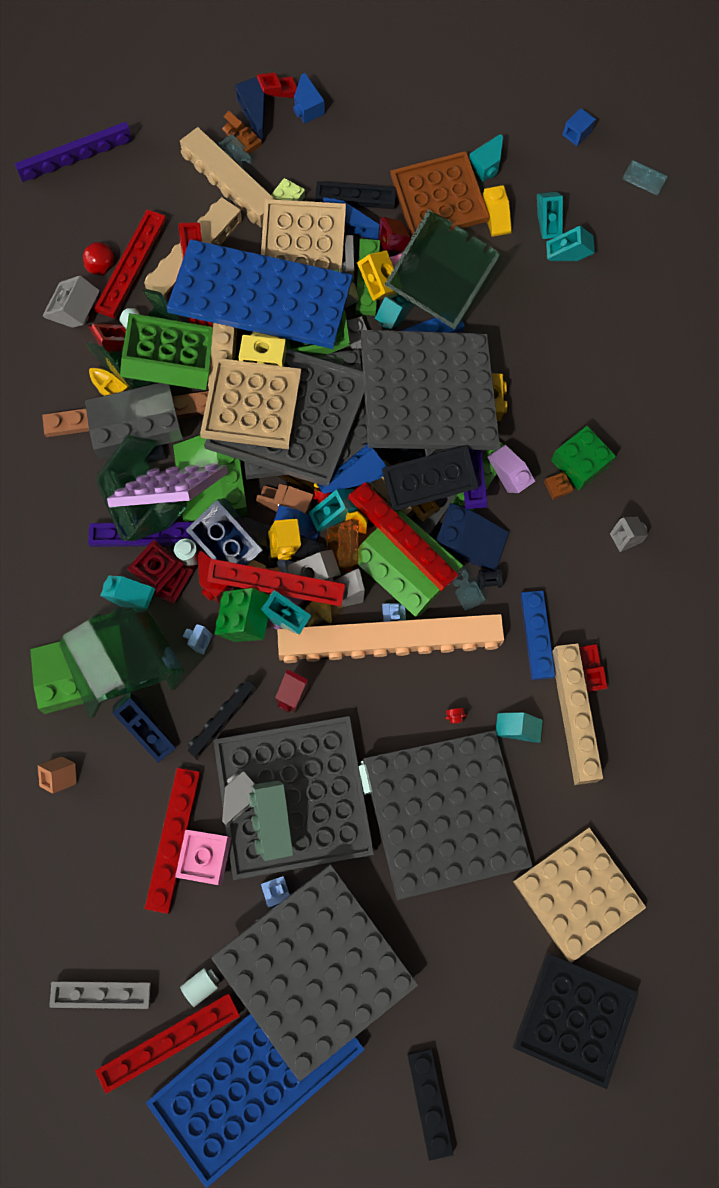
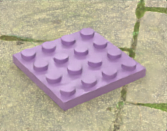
[107,463,228,507]

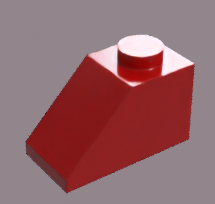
[198,551,234,603]

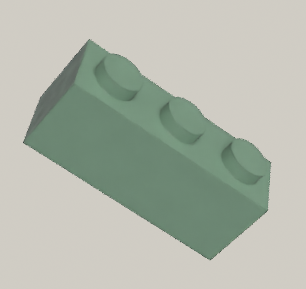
[248,780,293,861]

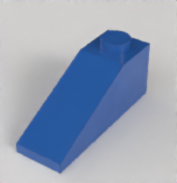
[323,198,379,240]
[317,444,387,494]

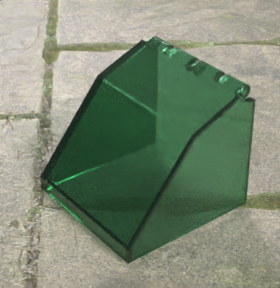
[384,209,505,330]

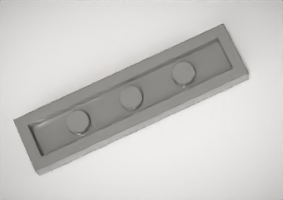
[49,981,151,1009]

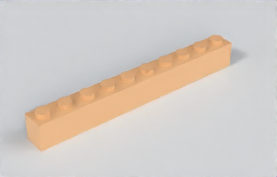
[277,614,504,663]

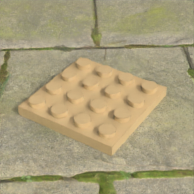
[261,199,346,272]
[200,358,301,449]
[513,828,646,963]

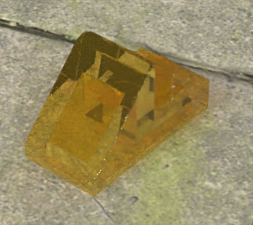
[304,601,332,627]

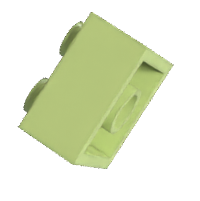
[271,178,305,201]

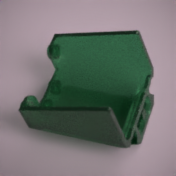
[60,607,186,718]

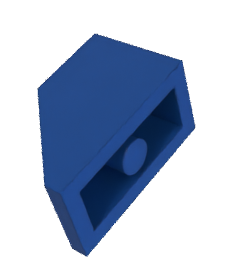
[293,73,324,124]
[274,505,320,542]

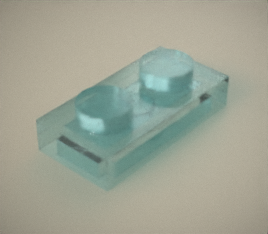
[623,160,668,196]

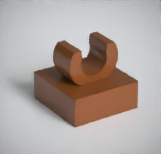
[222,111,245,139]
[234,127,262,156]
[544,472,573,500]

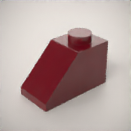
[379,217,411,257]
[275,669,309,713]

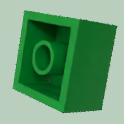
[551,426,616,491]
[215,588,270,642]

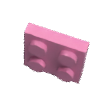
[175,830,231,886]

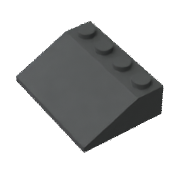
[85,383,183,460]

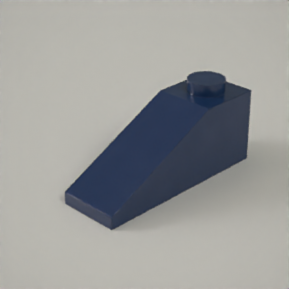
[235,77,266,142]
[112,691,176,763]

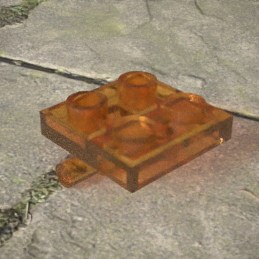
[326,519,359,572]

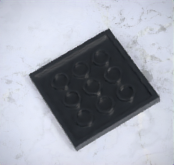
[513,953,639,1089]

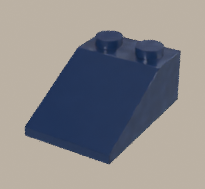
[186,498,264,565]
[436,503,509,571]

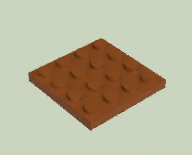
[390,151,489,241]

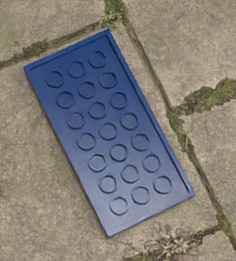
[167,239,353,349]
[146,1014,365,1188]

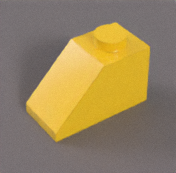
[483,185,511,237]

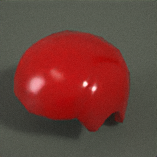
[83,242,115,275]

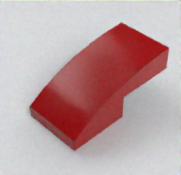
[257,72,297,98]
[579,644,607,692]

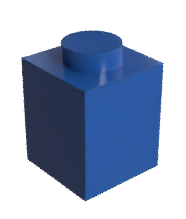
[562,108,596,146]

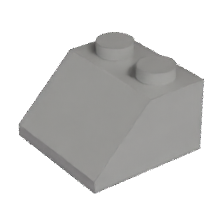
[43,276,100,328]

